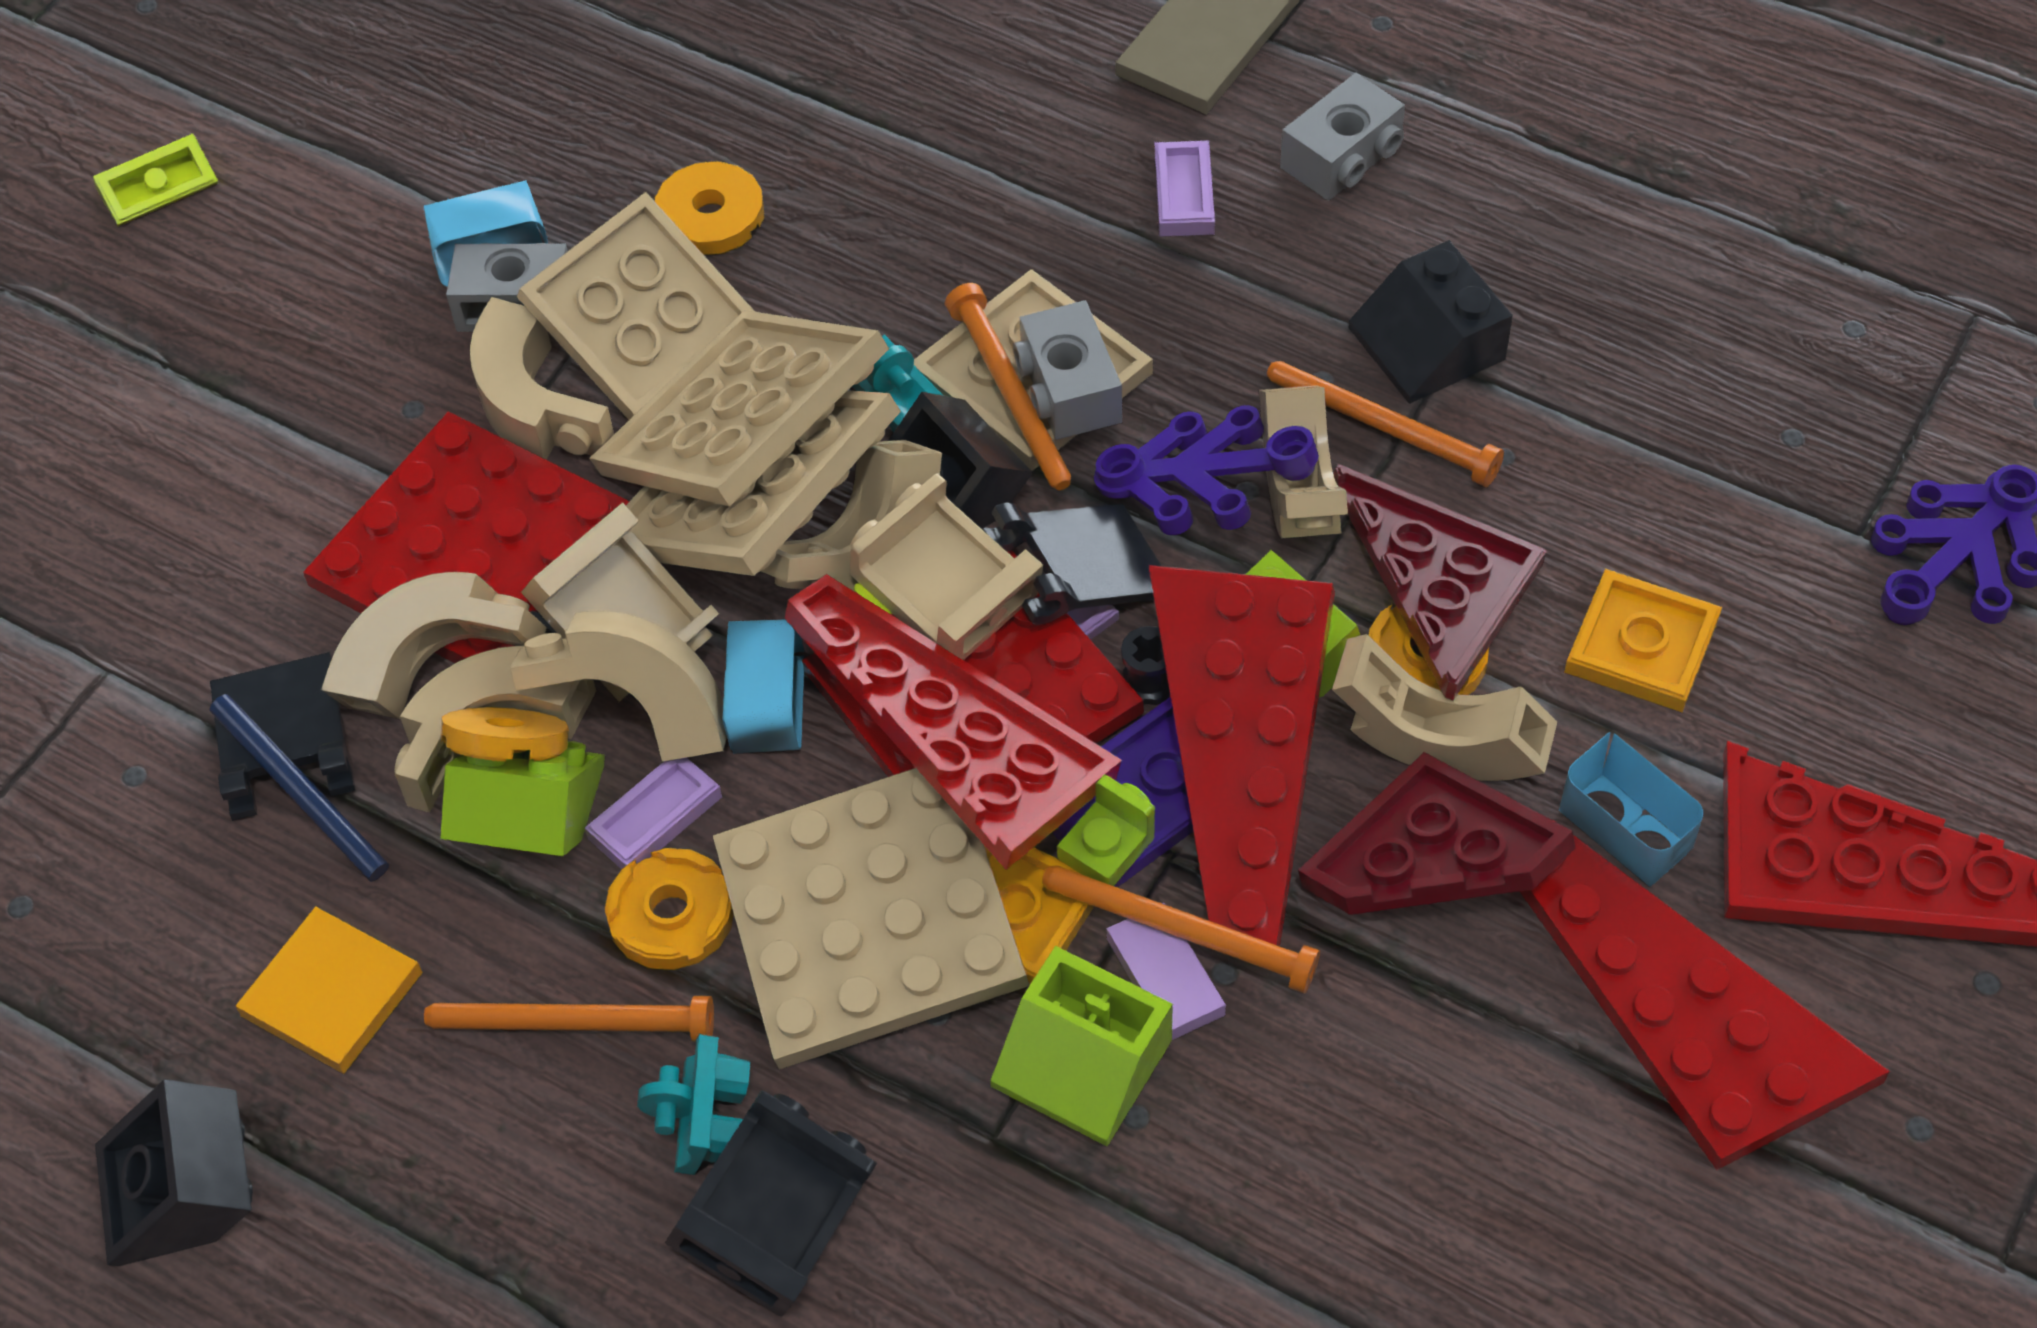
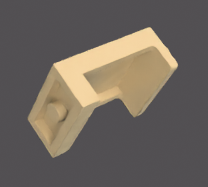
[850,473,1043,660]
[521,502,719,702]

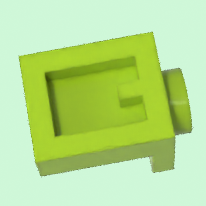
[1057,775,1155,886]

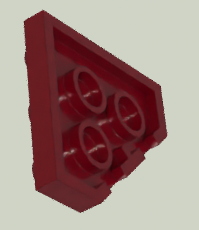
[1298,752,1575,915]

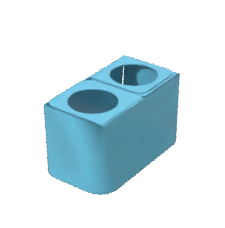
[424,181,548,287]
[722,619,805,754]
[1559,732,1703,887]

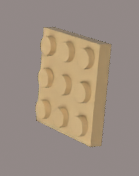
[517,192,755,420]
[914,269,1153,471]

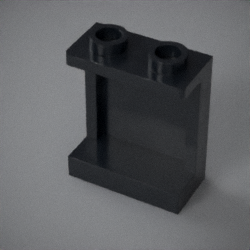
[665,1091,877,1317]

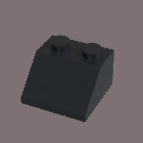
[1348,240,1513,404]
[888,392,1033,529]
[95,1079,253,1266]

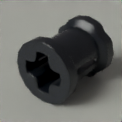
[1121,626,1171,705]

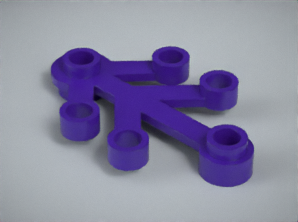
[1094,405,1319,535]
[1871,465,2037,625]

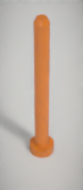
[945,283,1071,491]
[1267,361,1504,487]
[1042,865,1321,994]
[424,996,714,1042]

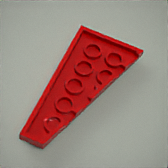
[1149,565,1335,946]
[785,574,1122,870]
[1723,741,2037,946]
[1519,820,1890,1170]

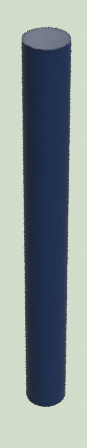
[209,694,389,882]

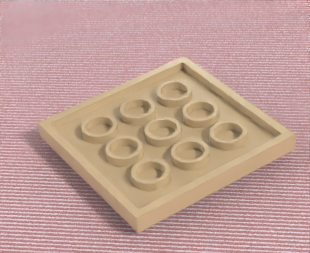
[589,310,889,507]
[626,390,901,576]
[713,768,1030,1070]

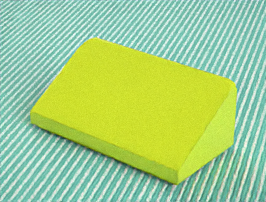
[93,134,218,226]

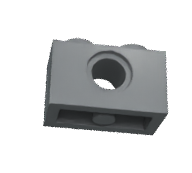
[1280,73,1405,201]
[446,243,568,332]
[1013,300,1122,440]

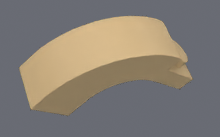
[470,297,614,460]
[1259,385,1348,538]
[761,440,942,590]
[321,572,547,719]
[510,611,727,762]
[1332,634,1557,781]
[394,646,596,813]

